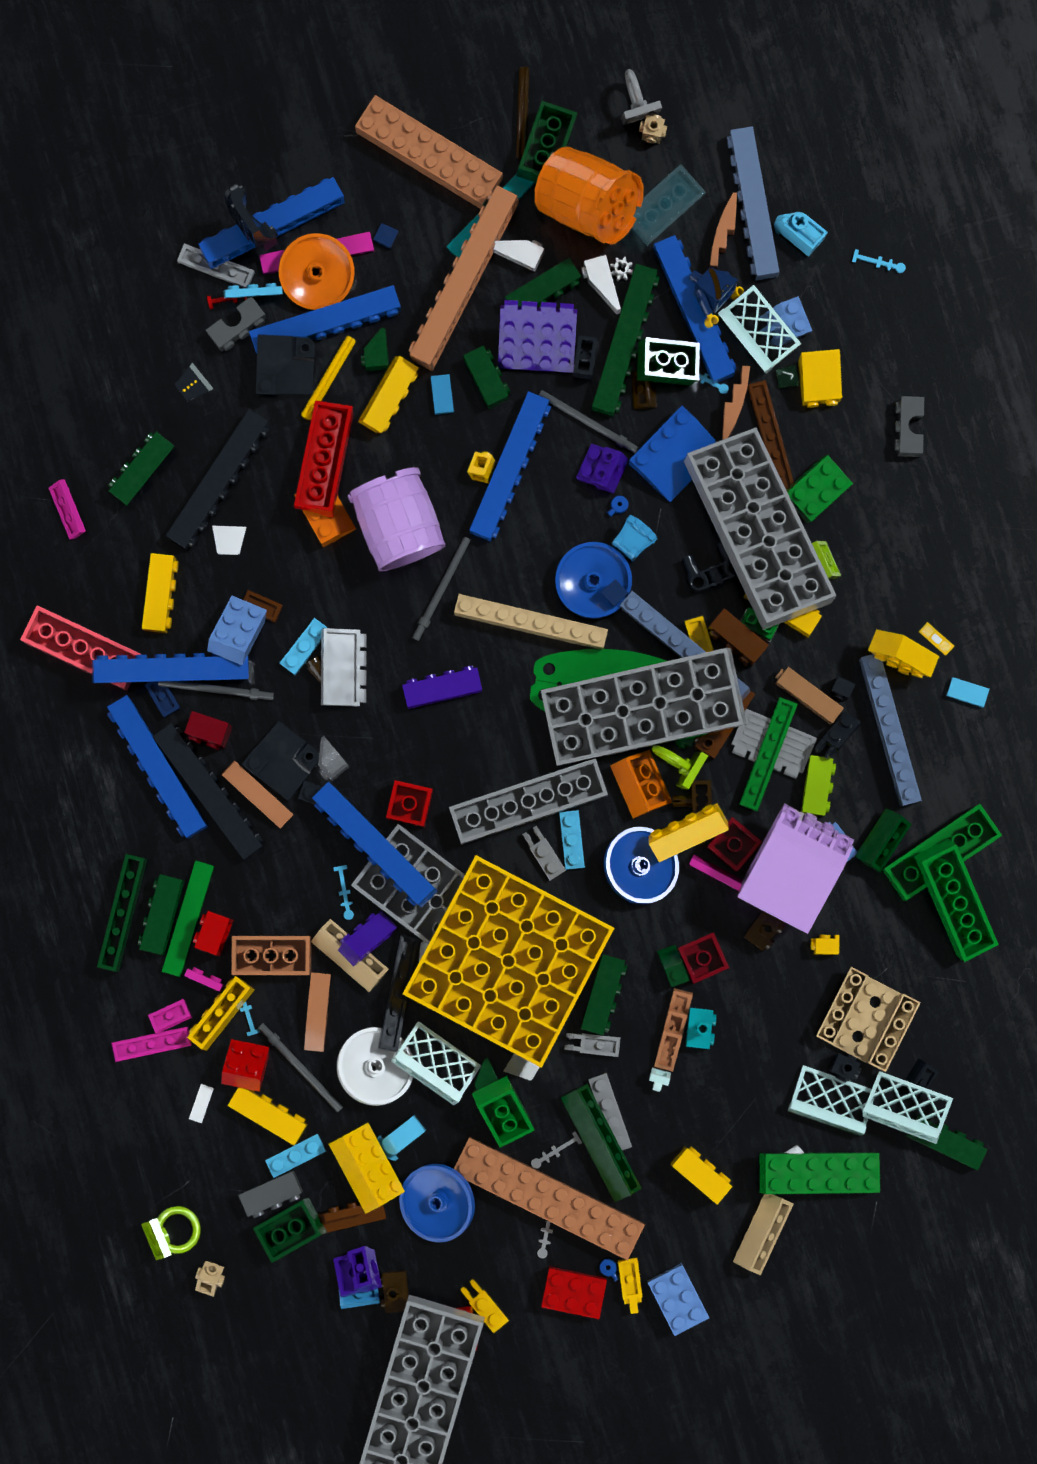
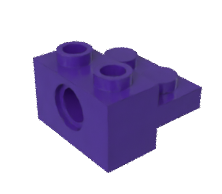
[576,444,629,494]
[333,1246,382,1297]

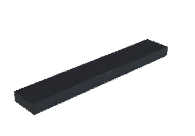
[377,934,419,1052]

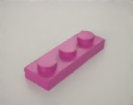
[49,479,86,540]

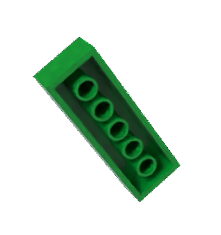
[882,804,1002,901]
[914,839,999,962]
[760,1152,880,1194]

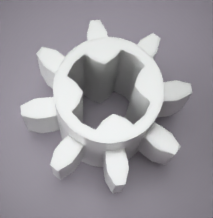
[610,257,633,281]

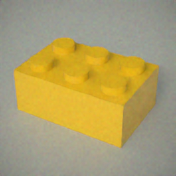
[868,629,939,678]
[671,1146,732,1205]

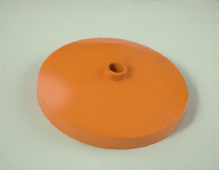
[278,233,354,310]

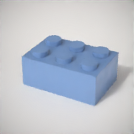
[207,596,267,665]
[647,1263,709,1336]

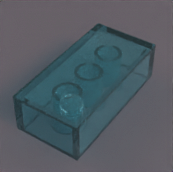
[632,164,706,246]

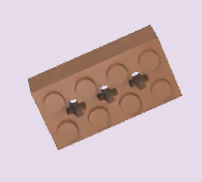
[232,936,311,975]

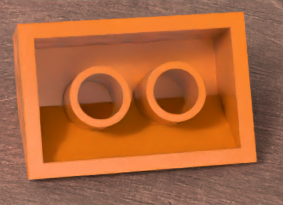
[294,494,356,547]
[610,750,672,818]

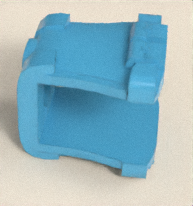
[612,515,657,562]

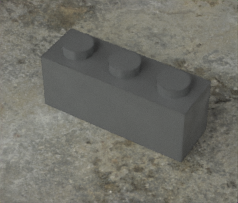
[239,1171,303,1218]

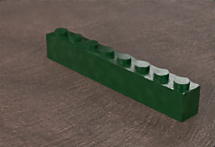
[592,264,660,417]

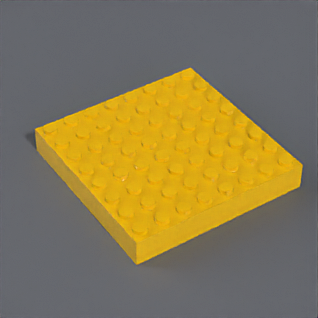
[403,855,614,1068]

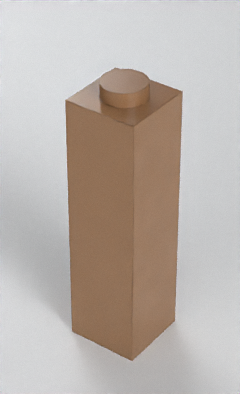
[775,667,844,725]

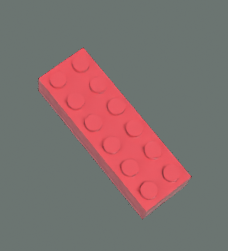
[20,605,141,691]

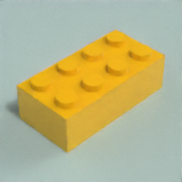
[329,1123,405,1214]

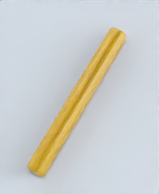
[301,336,355,420]

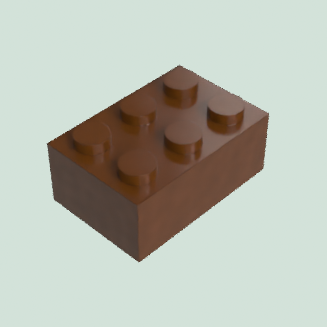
[707,608,769,667]

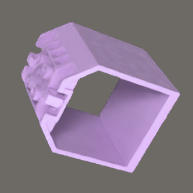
[738,804,854,934]

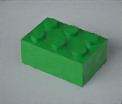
[786,455,853,523]
[472,1076,535,1148]

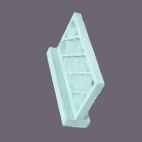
[718,285,801,374]
[391,1021,481,1105]
[788,1065,877,1136]
[863,1071,953,1144]

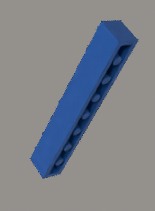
[199,177,345,269]
[653,235,736,384]
[249,285,401,354]
[469,391,551,542]
[92,653,249,683]
[107,695,208,839]
[312,782,438,908]

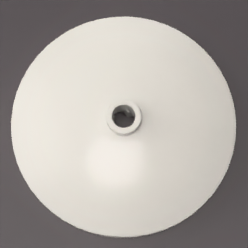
[337,1027,414,1106]

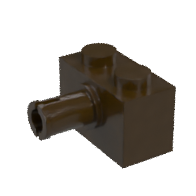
[673,780,712,813]
[743,911,786,951]
[380,1270,409,1313]

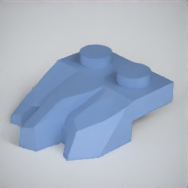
[759,296,812,346]

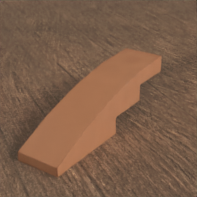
[709,193,737,270]
[722,366,750,440]
[221,760,293,829]
[304,972,331,1052]
[654,988,693,1072]

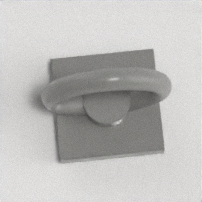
[621,69,662,125]

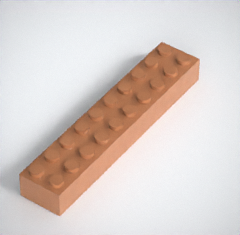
[409,185,518,371]
[454,1137,645,1260]

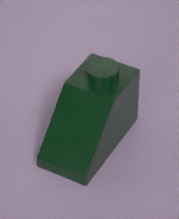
[361,328,389,371]
[657,945,690,987]
[473,1057,498,1092]

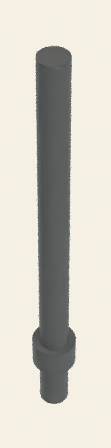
[539,390,639,454]
[412,537,471,641]
[158,681,274,700]
[258,1023,343,1112]

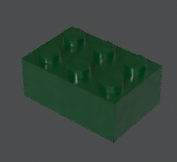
[637,337,699,386]
[253,1198,327,1263]

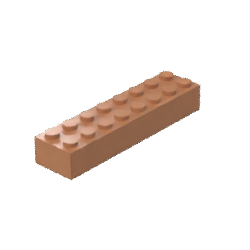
[355,95,503,209]

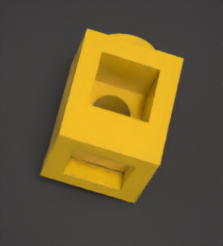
[467,452,496,484]
[811,935,839,955]

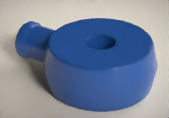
[607,496,629,517]
[599,1258,620,1281]

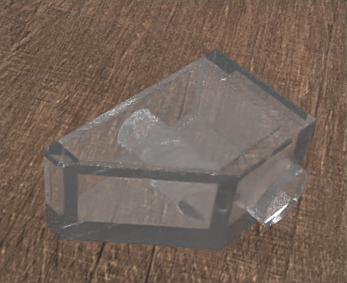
[318,736,349,781]

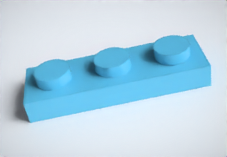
[223,283,282,299]
[280,618,327,675]
[559,810,585,870]
[265,1134,326,1178]

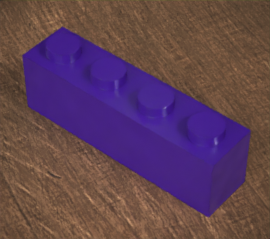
[402,666,483,709]

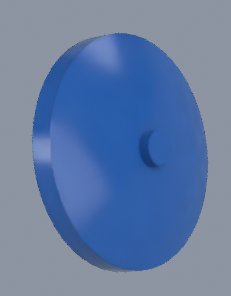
[555,542,632,619]
[604,827,679,904]
[399,1164,475,1242]

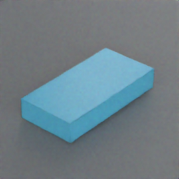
[946,677,989,708]

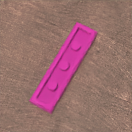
[112,1027,192,1062]

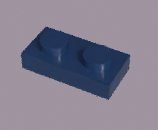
[145,681,181,718]

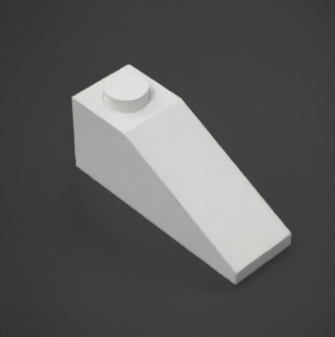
[493,240,545,272]
[581,255,621,314]

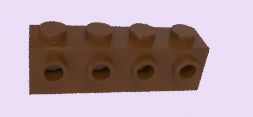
[693,691,755,760]

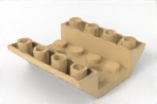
[816,967,921,1072]

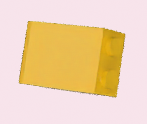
[798,349,842,408]

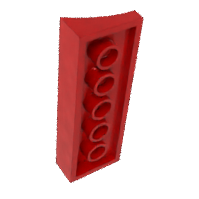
[294,401,354,518]

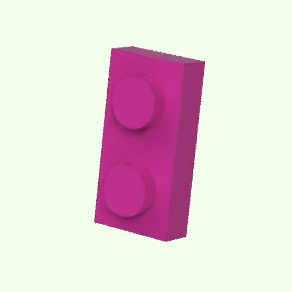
[184,967,224,992]
[148,999,192,1034]

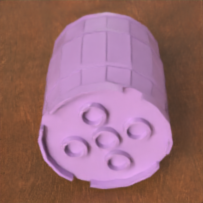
[348,467,445,571]

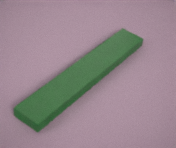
[739,697,798,812]
[162,861,215,977]

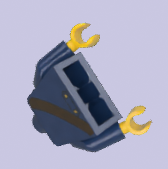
[689,268,744,328]

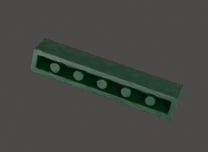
[97,854,147,972]
[561,1084,641,1202]

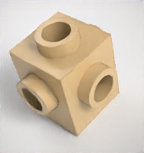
[639,114,667,144]
[195,1261,225,1297]

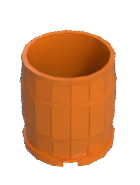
[535,147,644,245]

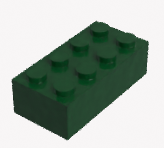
[517,101,577,183]

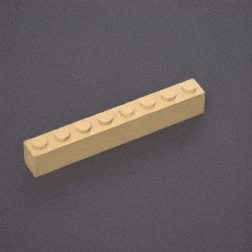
[454,594,608,649]

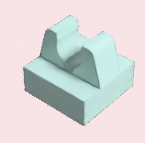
[649,1067,671,1092]

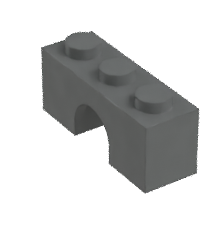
[206,296,267,352]
[895,396,924,457]

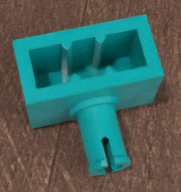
[685,1008,716,1049]

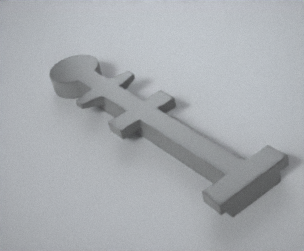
[531,1132,582,1168]
[537,1221,553,1258]

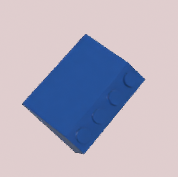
[629,406,716,502]

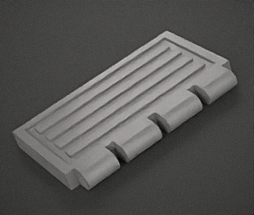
[321,628,366,707]
[731,709,817,779]

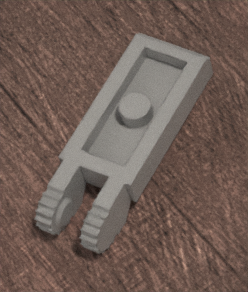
[522,826,566,881]
[565,1033,620,1057]

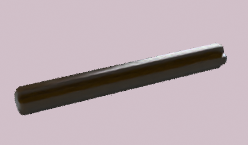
[516,67,529,159]

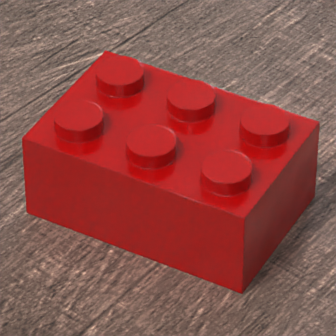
[541,1266,607,1319]

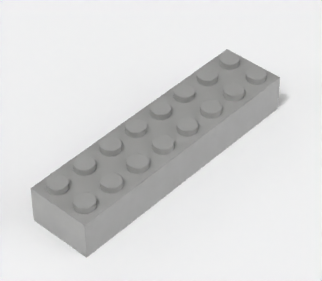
[449,758,608,845]

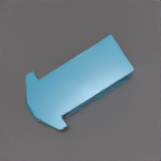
[774,212,828,257]
[377,1115,426,1161]

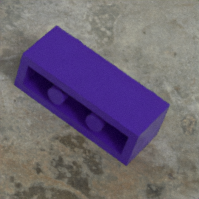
[338,910,397,967]

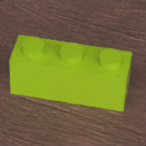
[801,755,836,817]

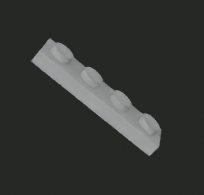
[177,243,255,289]
[588,1073,632,1150]

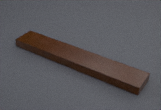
[747,380,794,490]

